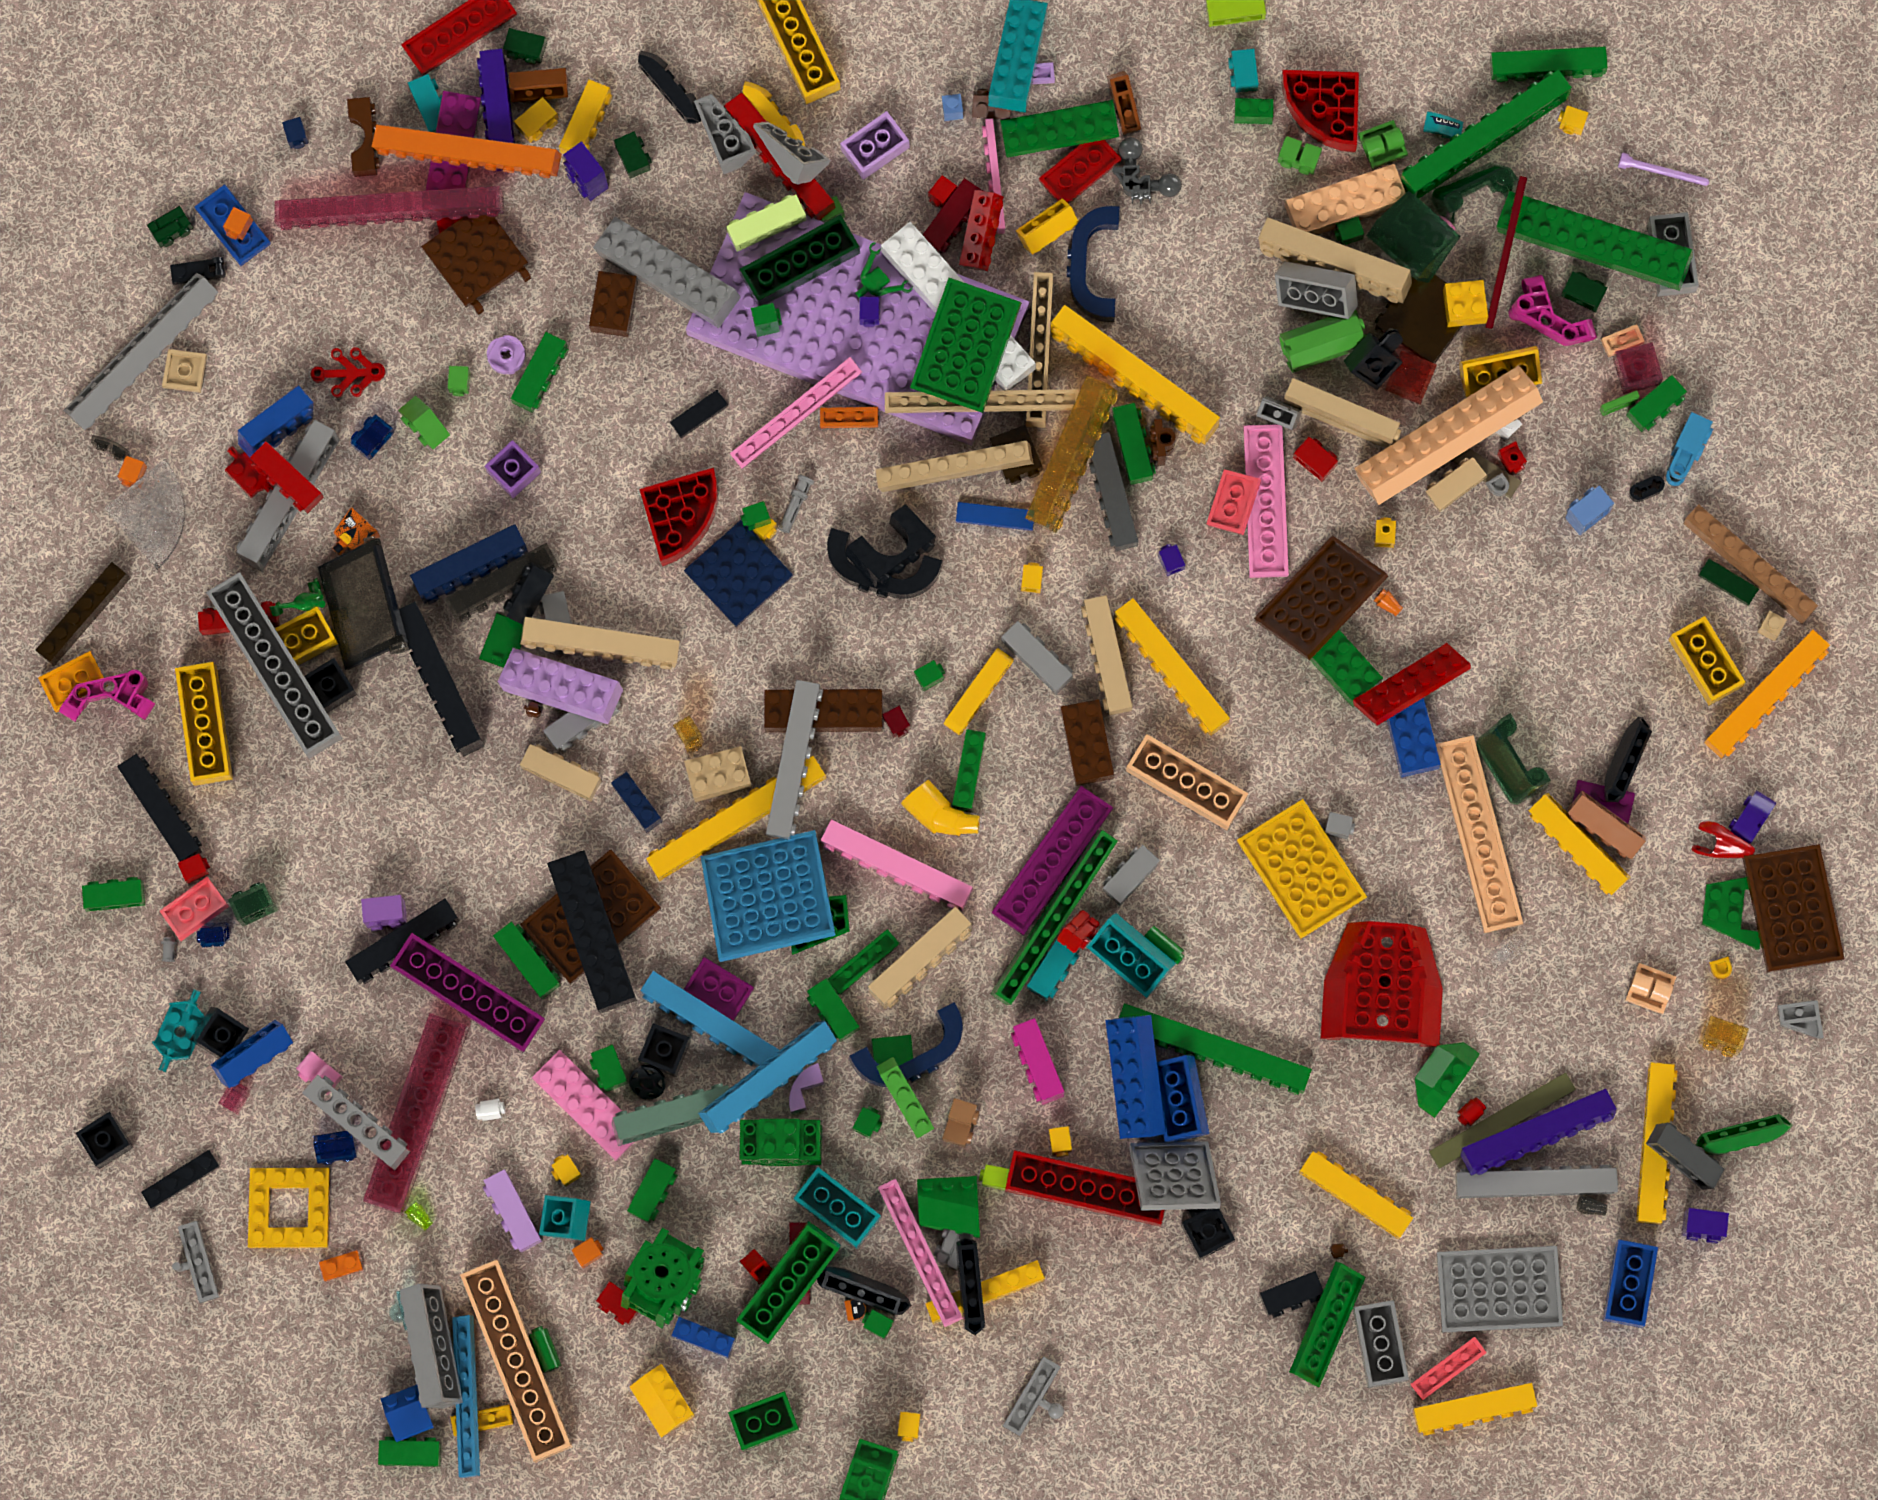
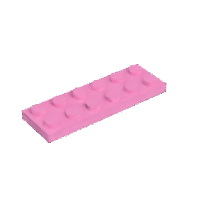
[532,1050,634,1161]

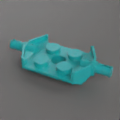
[152,989,205,1072]

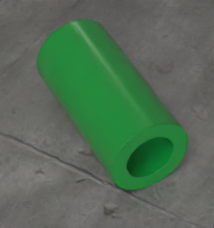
[1144,925,1185,965]
[529,1326,562,1373]

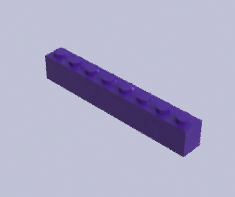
[1461,1089,1617,1176]

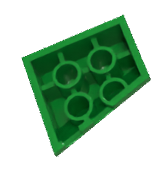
[791,895,850,955]
[917,1176,980,1238]

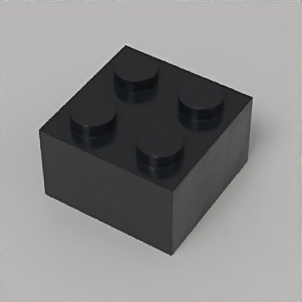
[304,658,357,713]
[190,1007,249,1059]
[638,1023,691,1077]
[76,1112,134,1169]

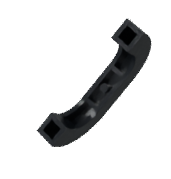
[827,528,943,599]

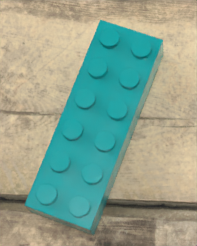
[988,0,1048,113]

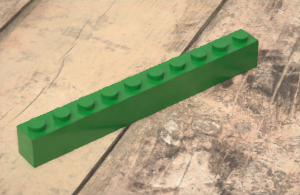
[990,830,1118,1005]
[1119,1003,1312,1095]

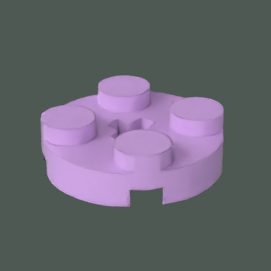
[487,335,526,374]

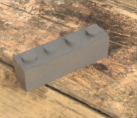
[1001,621,1073,695]
[543,701,621,752]

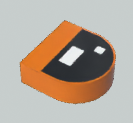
[844,1299,866,1321]

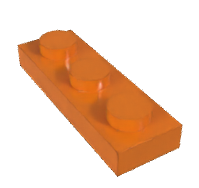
[820,407,878,428]

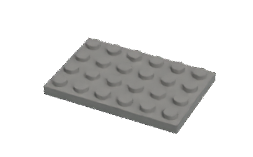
[1436,1246,1563,1333]

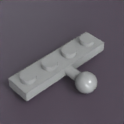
[1003,1357,1064,1436]

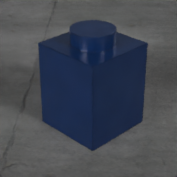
[282,117,309,149]

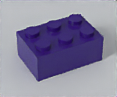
[563,141,609,201]

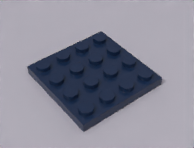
[684,520,793,627]

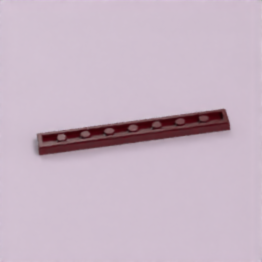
[1485,176,1527,329]

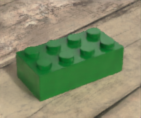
[1310,630,1383,708]

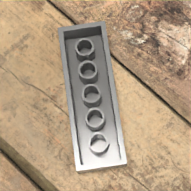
[400,1284,463,1409]

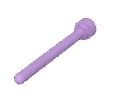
[1618,153,1709,186]

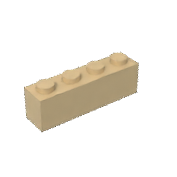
[520,744,601,802]

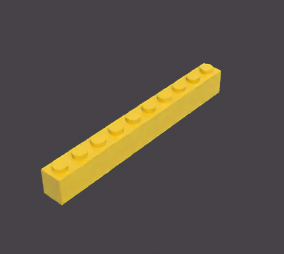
[646,756,826,881]

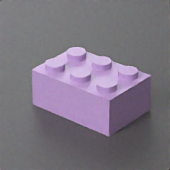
[840,111,910,180]

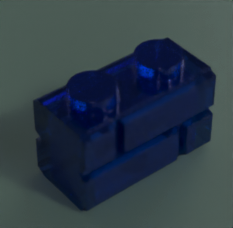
[197,922,230,948]
[313,1130,358,1165]

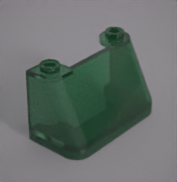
[1431,162,1518,224]
[1476,713,1551,805]

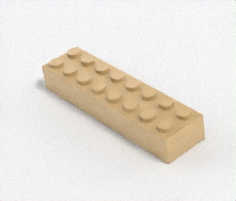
[1258,217,1412,303]

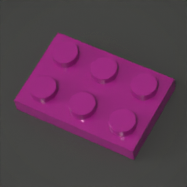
[1572,780,1635,824]
[683,957,755,1021]

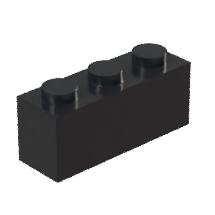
[503,561,554,625]
[1259,1271,1323,1318]

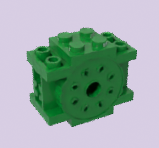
[739,1119,822,1166]
[621,1227,705,1329]
[839,1438,899,1500]

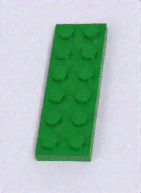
[1000,100,1119,158]
[1289,1261,1366,1387]

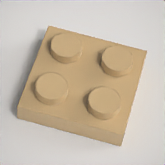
[162,349,207,393]

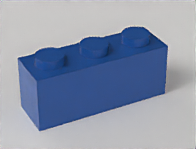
[671,1317,736,1359]

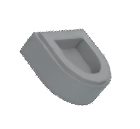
[1486,473,1509,496]

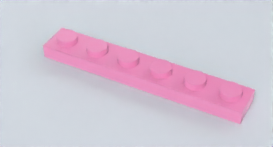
[982,119,1005,234]

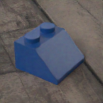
[381,1384,434,1442]

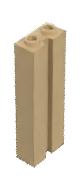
[1284,378,1402,448]

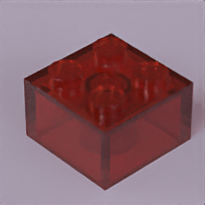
[1385,350,1437,405]

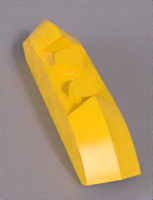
[742,81,805,146]

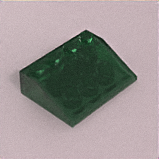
[1366,191,1461,283]

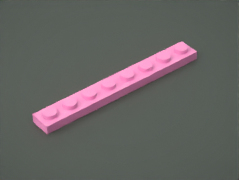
[730,357,863,469]
[878,1179,963,1327]

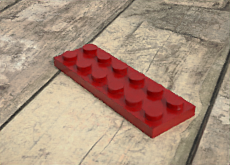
[401,0,517,76]
[1353,643,1471,726]

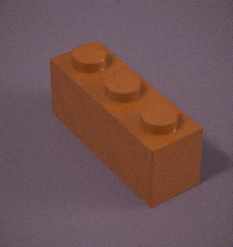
[509,68,568,102]

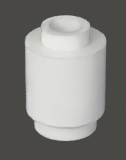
[475,1099,506,1121]

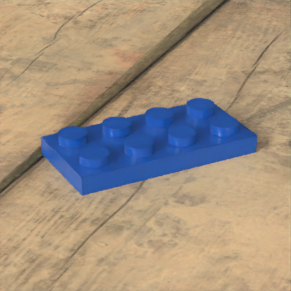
[194,184,271,267]

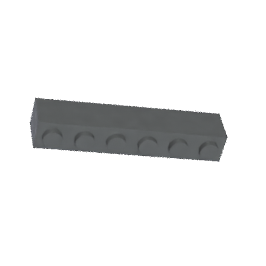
[1084,432,1138,552]

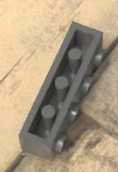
[1646,1122,1724,1190]

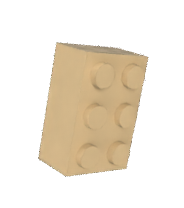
[684,746,752,802]

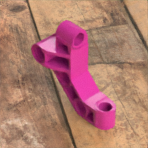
[1508,275,1597,346]
[59,670,155,722]

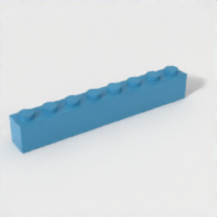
[640,971,779,1066]
[698,1021,837,1134]

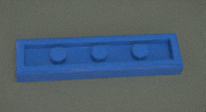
[956,502,1035,531]

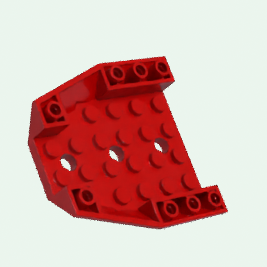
[1320,921,1443,1047]

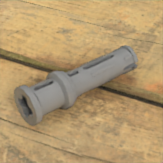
[778,475,814,534]

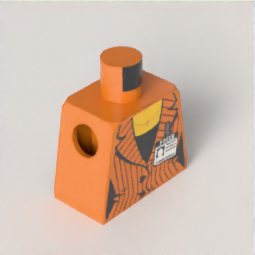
[332,507,380,556]

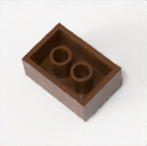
[589,271,638,337]

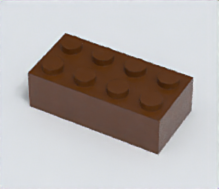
[1060,699,1114,786]

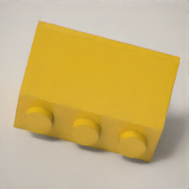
[630,1364,695,1438]

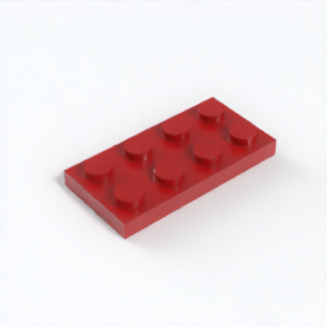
[1039,140,1122,204]

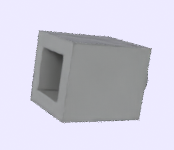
[1325,812,1355,839]

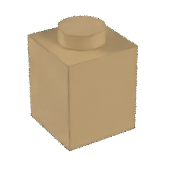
[1758,611,1787,641]

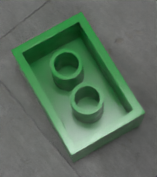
[728,1391,800,1452]

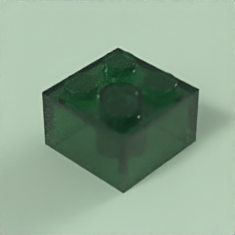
[228,882,279,927]

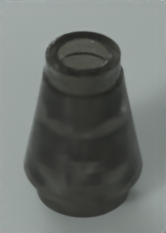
[1576,1195,1608,1216]

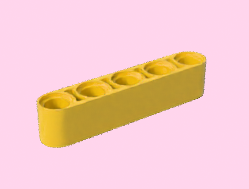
[943,648,1014,736]

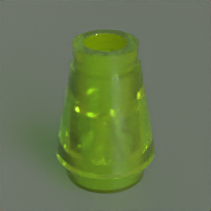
[404,1202,433,1231]

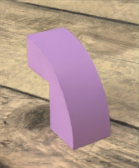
[789,1063,824,1114]

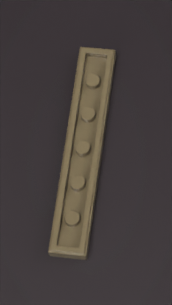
[1417,419,1522,499]

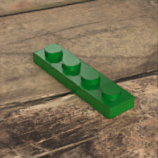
[828,929,900,995]

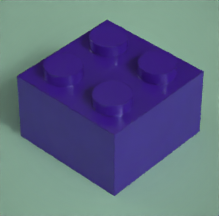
[1681,1208,1729,1244]

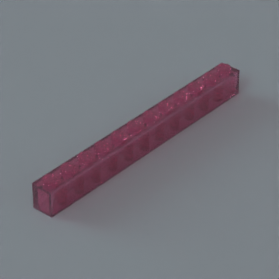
[274,186,504,230]

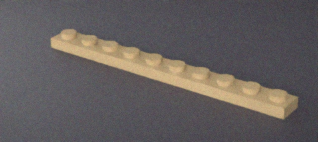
[885,389,1079,413]

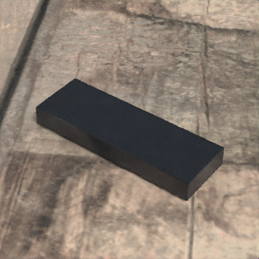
[670,390,728,439]

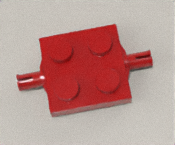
[225,446,274,498]

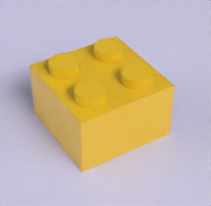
[1443,280,1488,327]

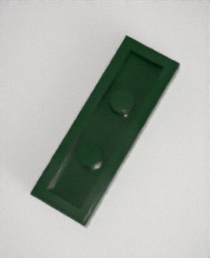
[1698,559,1759,606]

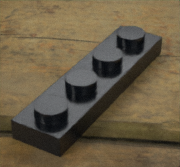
[141,1150,220,1209]

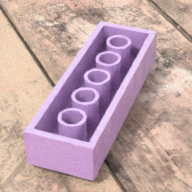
[498,648,623,724]

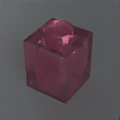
[218,1083,250,1115]

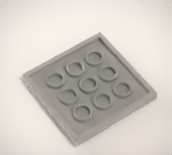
[1129,1141,1221,1210]

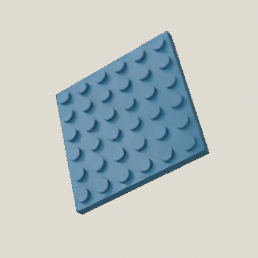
[701,830,836,962]

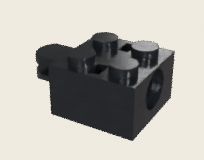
[1343,328,1403,390]
[1181,1208,1235,1260]

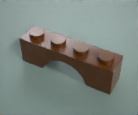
[347,97,380,177]

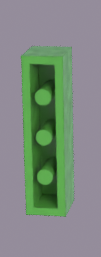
[876,1057,935,1138]

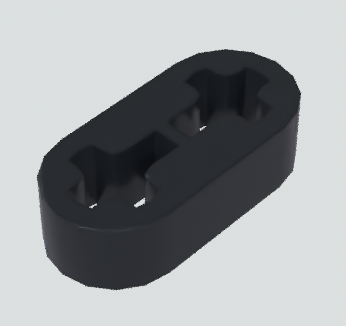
[1629,476,1665,502]

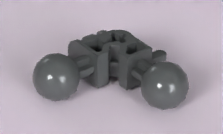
[1112,137,1182,204]

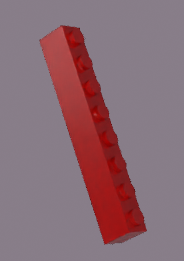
[724,92,836,221]

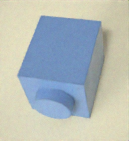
[942,94,963,121]

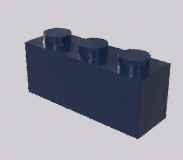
[611,771,662,833]

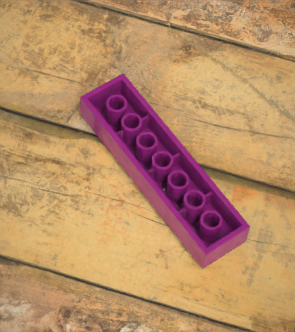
[390,933,545,1053]

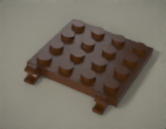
[421,203,531,315]

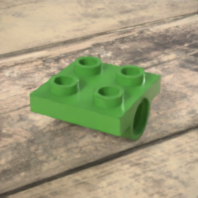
[1358,120,1408,169]

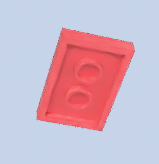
[1206,469,1261,535]
[159,876,229,941]

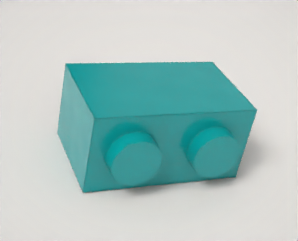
[1228,49,1259,93]

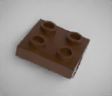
[1150,419,1176,466]

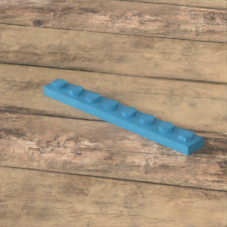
[452,1315,480,1478]

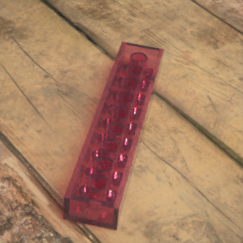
[363,1013,469,1216]

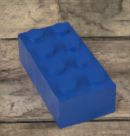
[238,385,313,457]
[1386,698,1441,778]
[1157,1055,1210,1142]
[1602,1240,1658,1328]

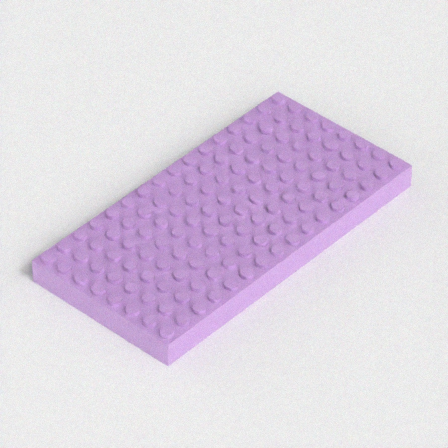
[686,192,1030,446]

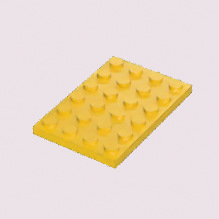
[1237,799,1367,940]

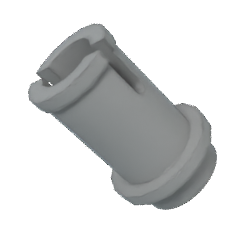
[161,937,177,962]

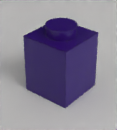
[859,297,880,327]
[1158,544,1185,576]

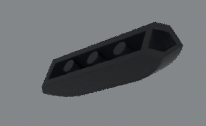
[638,51,701,124]
[1604,717,1652,802]
[956,1238,985,1335]
[817,1266,912,1315]

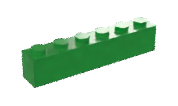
[1490,46,1608,82]

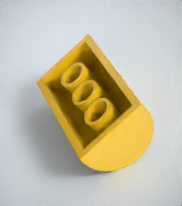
[1459,346,1542,398]

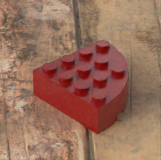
[1281,70,1359,153]
[639,467,718,567]

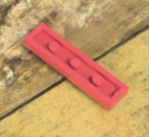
[1410,1337,1487,1401]

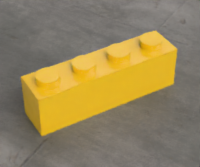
[559,79,612,154]

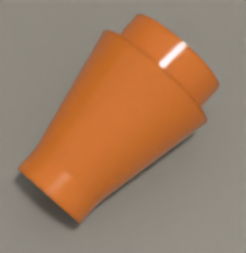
[1373,589,1403,616]

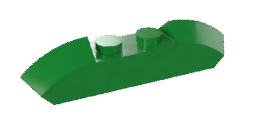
[1696,1114,1793,1155]

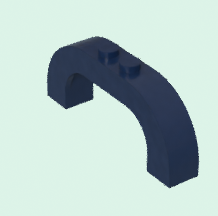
[1066,206,1120,322]
[849,1002,963,1087]

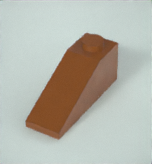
[1106,71,1141,134]

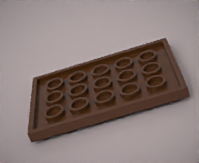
[1254,535,1389,661]
[1742,844,1845,973]
[520,849,661,985]

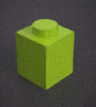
[979,1164,1009,1190]

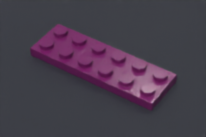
[423,91,481,211]

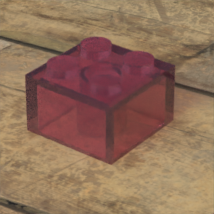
[1613,342,1663,394]

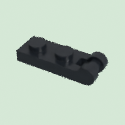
[170,257,226,285]

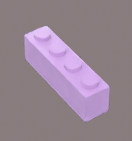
[483,1169,542,1253]

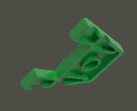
[1702,877,1760,950]

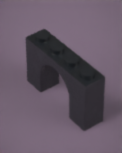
[845,504,936,587]

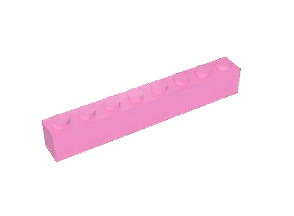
[821,820,973,911]

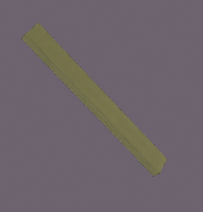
[1429,1073,1576,1169]

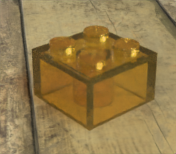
[1699,1016,1749,1058]

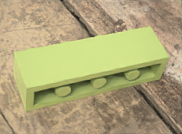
[726,195,807,252]

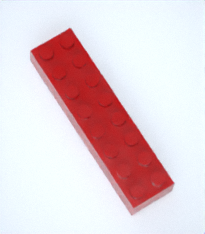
[1005,1150,1165,1227]

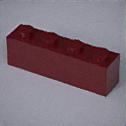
[923,178,983,254]

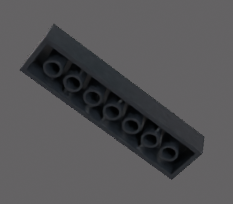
[399,602,484,757]
[547,850,637,1014]

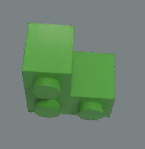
[398,395,450,449]

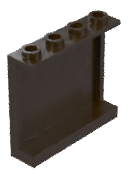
[1374,265,1462,369]

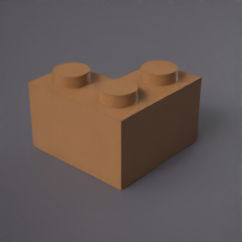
[942,1098,980,1148]

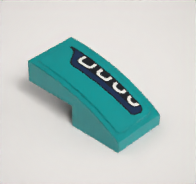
[1423,111,1464,139]

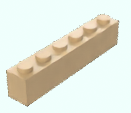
[1081,595,1132,716]

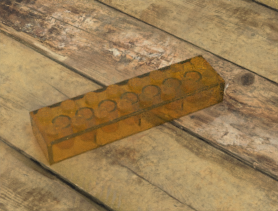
[1025,375,1118,533]

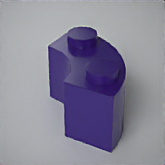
[1728,790,1776,844]

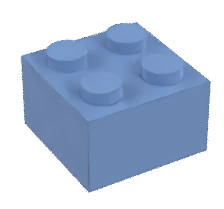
[1565,485,1614,535]

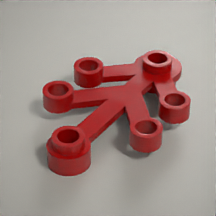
[310,347,385,398]

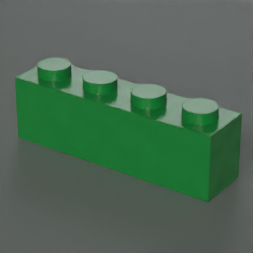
[510,332,569,413]
[1112,403,1156,485]
[952,729,986,813]
[493,921,561,1000]

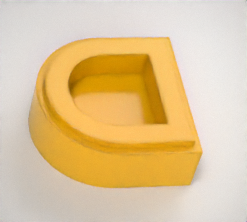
[1709,957,1732,979]

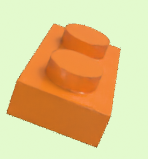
[319,1250,363,1282]

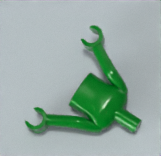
[855,242,913,299]
[269,578,325,616]

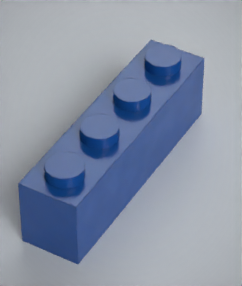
[211,1020,293,1088]

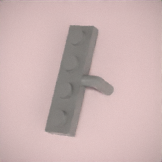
[172,1221,220,1304]

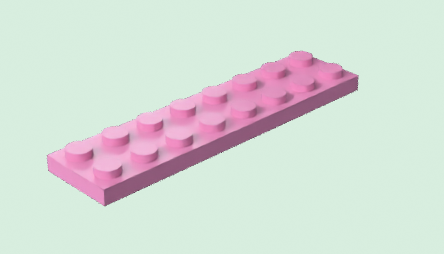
[1243,425,1289,578]

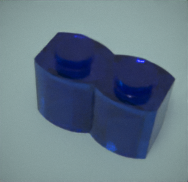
[350,414,394,461]

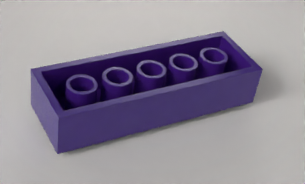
[477,48,515,172]

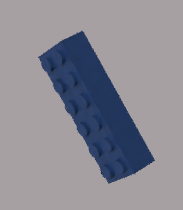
[410,524,529,604]

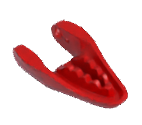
[1692,821,1755,858]

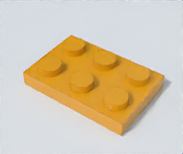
[38,651,108,713]

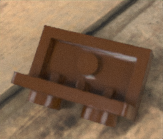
[972,88,1011,119]

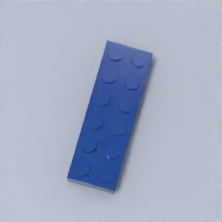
[1105,1015,1166,1139]

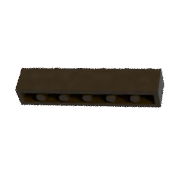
[36,562,130,666]

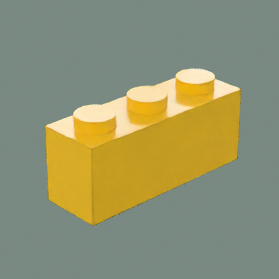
[1015,199,1079,255]

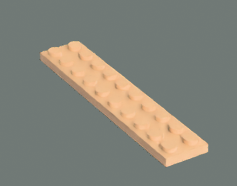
[1436,735,1523,934]

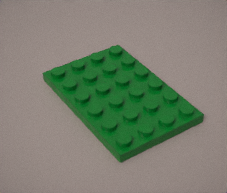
[910,278,1022,413]

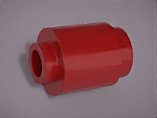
[1457,1097,1486,1126]

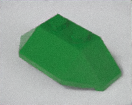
[1414,1042,1480,1118]

